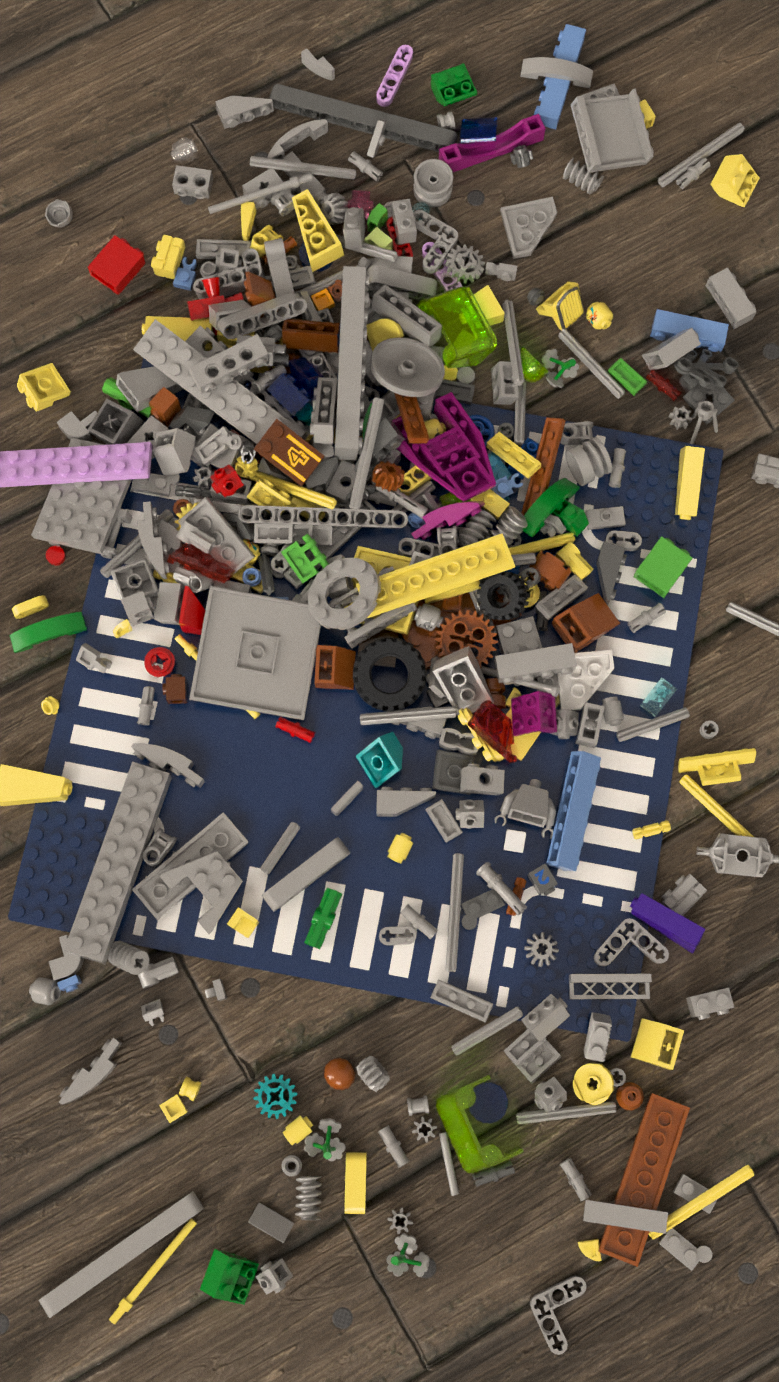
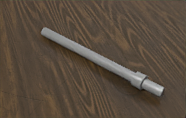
[208,173,313,214]

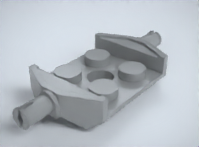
[696,833,779,877]

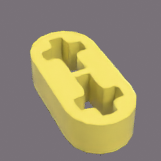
[12,595,49,619]

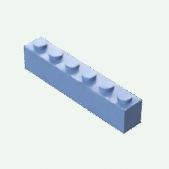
[534,24,586,130]
[546,751,601,871]

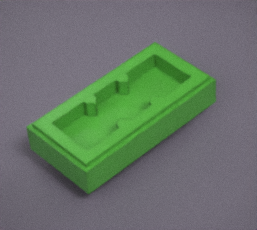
[607,357,647,396]

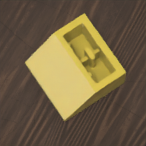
[710,154,760,207]
[631,1018,684,1070]

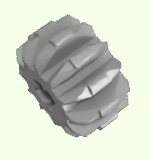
[320,193,348,225]
[524,932,559,967]
[356,1056,390,1092]

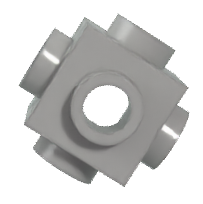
[215,248,242,273]
[550,709,579,739]
[456,800,484,829]
[534,1077,567,1114]
[255,1259,293,1295]

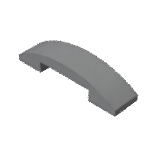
[520,57,593,88]
[267,119,328,160]

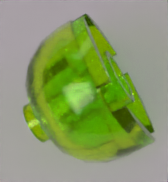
[520,347,549,383]

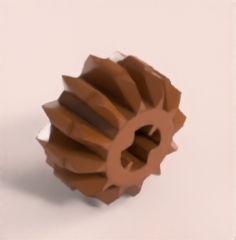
[372,461,405,492]

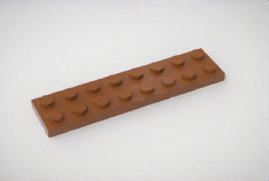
[598,1093,690,1267]

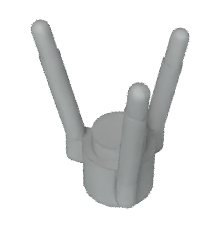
[690,401,718,444]

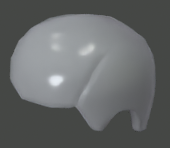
[45,199,73,228]

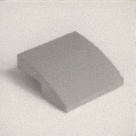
[504,1029,561,1084]

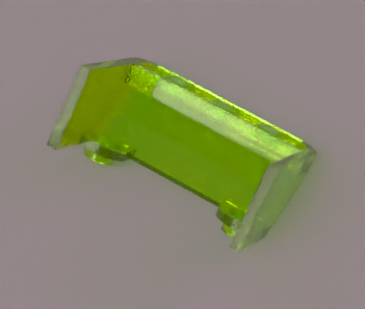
[436,1075,524,1173]

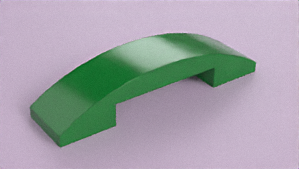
[523,478,580,537]
[10,612,87,654]

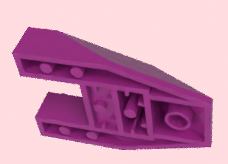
[391,392,496,502]

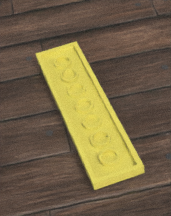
[356,533,515,618]

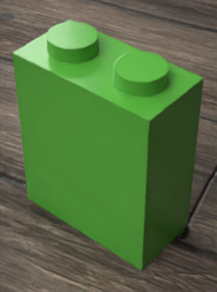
[633,536,692,598]

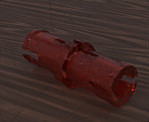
[646,369,681,401]

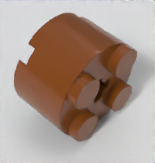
[528,550,572,592]

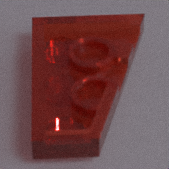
[167,543,235,583]

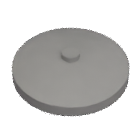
[370,338,445,397]

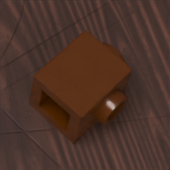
[162,674,188,704]

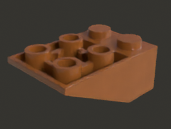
[552,593,620,653]

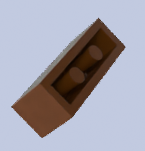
[282,319,340,353]

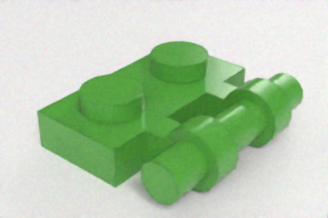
[281,534,329,584]

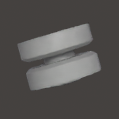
[413,159,453,207]

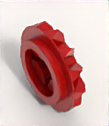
[144,647,175,678]

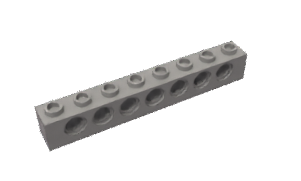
[185,325,307,434]

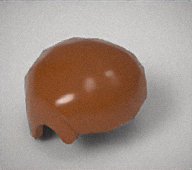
[324,1057,356,1091]

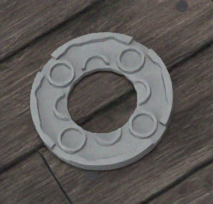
[308,558,381,630]

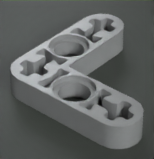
[413,210,458,274]
[594,918,669,967]
[530,1275,586,1355]

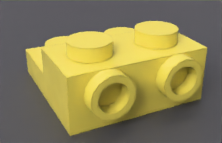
[17,363,71,412]

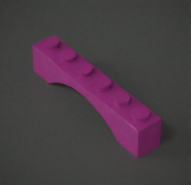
[439,114,546,173]

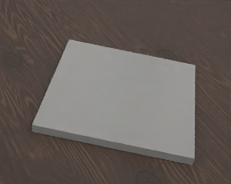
[189,586,321,720]

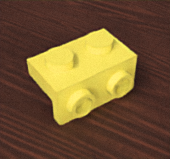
[247,478,292,516]

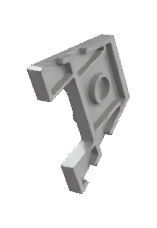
[159,851,243,934]

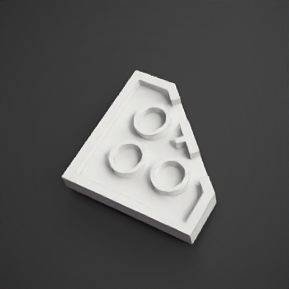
[556,650,614,711]

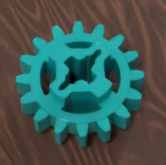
[253,1074,298,1119]

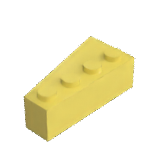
[292,189,344,272]

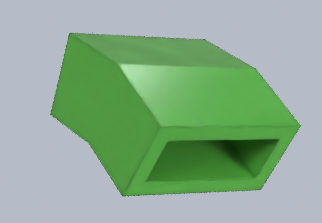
[367,203,388,232]

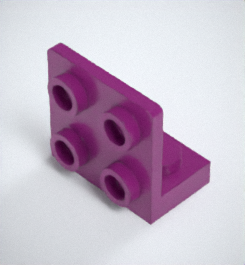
[511,691,557,736]

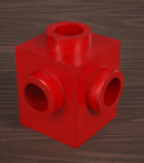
[210,464,244,497]

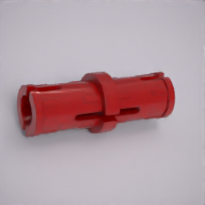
[275,716,316,743]

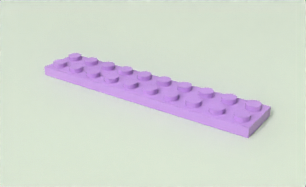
[0,442,153,487]

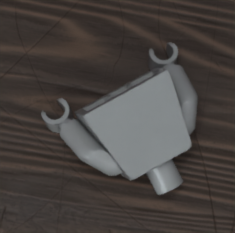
[495,779,556,839]

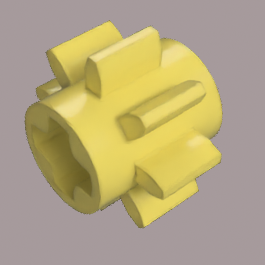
[235,456,258,478]

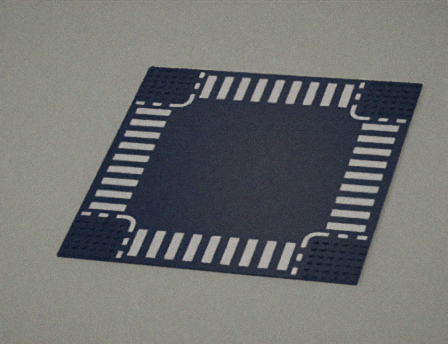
[8,358,723,1042]

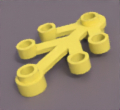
[458,707,506,762]

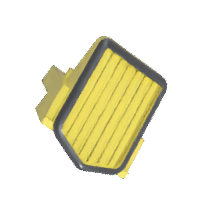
[536,282,584,331]

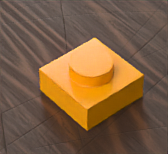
[310,288,335,311]

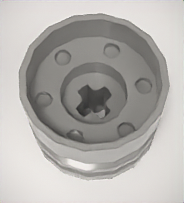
[565,437,612,486]

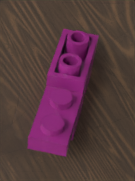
[411,501,485,540]

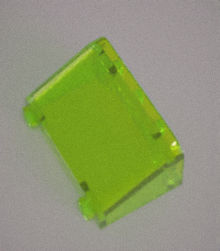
[416,287,497,368]

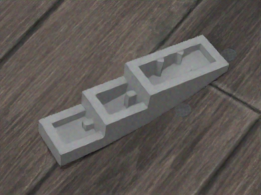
[254,523,333,545]

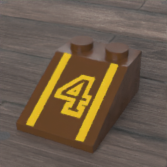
[254,419,325,486]

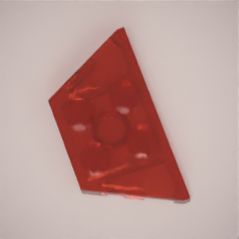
[468,700,517,763]

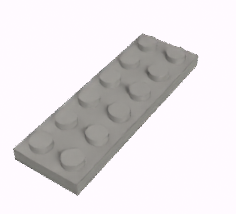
[132,812,249,920]

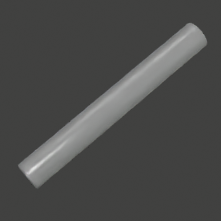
[439,1132,459,1196]

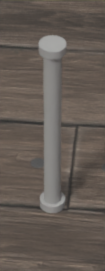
[481,665,560,697]

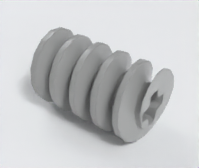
[563,157,604,195]
[487,507,528,546]
[458,510,496,546]
[108,941,149,975]
[295,1176,322,1220]

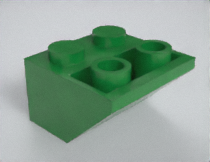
[431,64,477,107]
[200,1249,259,1305]

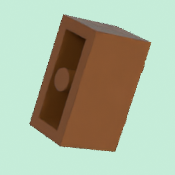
[149,387,181,428]

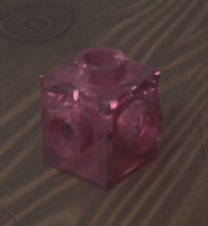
[348,190,373,219]

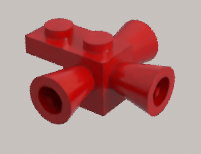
[187,277,243,335]

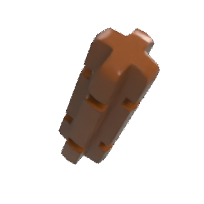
[506,877,526,916]

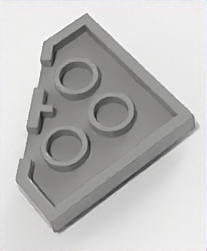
[500,197,557,259]

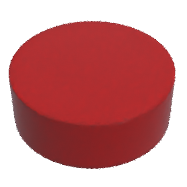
[46,546,66,566]

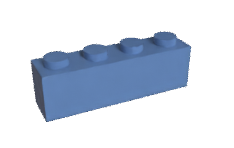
[650,309,729,352]

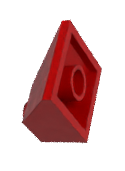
[179,586,205,635]

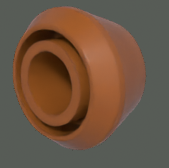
[616,1082,644,1110]

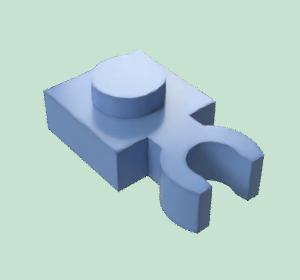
[173,257,197,291]
[491,473,523,498]

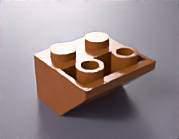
[244,272,279,318]
[315,645,356,690]

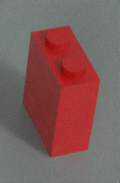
[88,235,146,295]

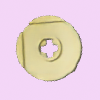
[573,1063,614,1105]

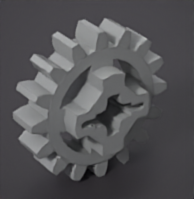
[445,244,485,283]

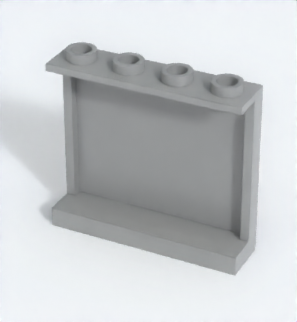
[571,89,653,173]

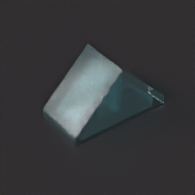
[640,677,677,717]

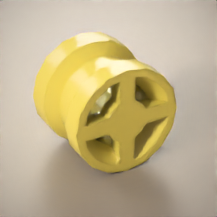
[179,1076,202,1101]

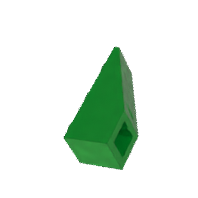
[551,500,589,536]

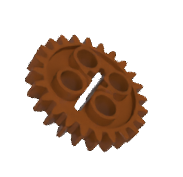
[435,610,498,669]

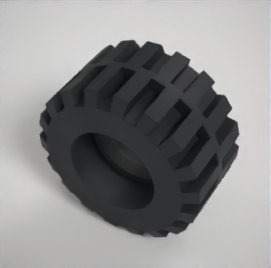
[477,572,530,620]

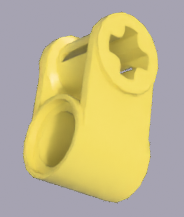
[250,225,283,258]

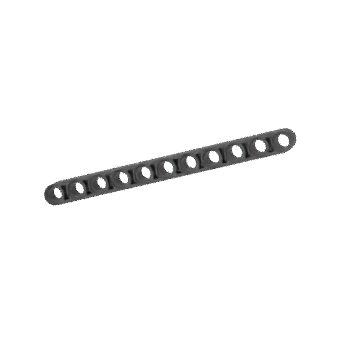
[269,84,458,152]

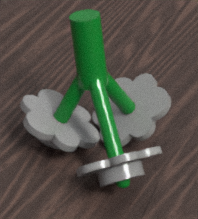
[542,348,579,388]
[304,1118,346,1161]
[386,1233,429,1277]

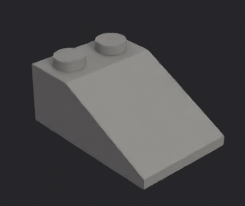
[433,646,494,716]

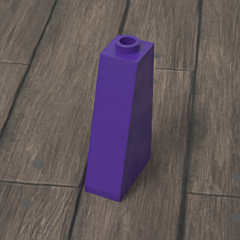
[630,893,705,954]

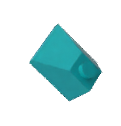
[356,732,403,789]

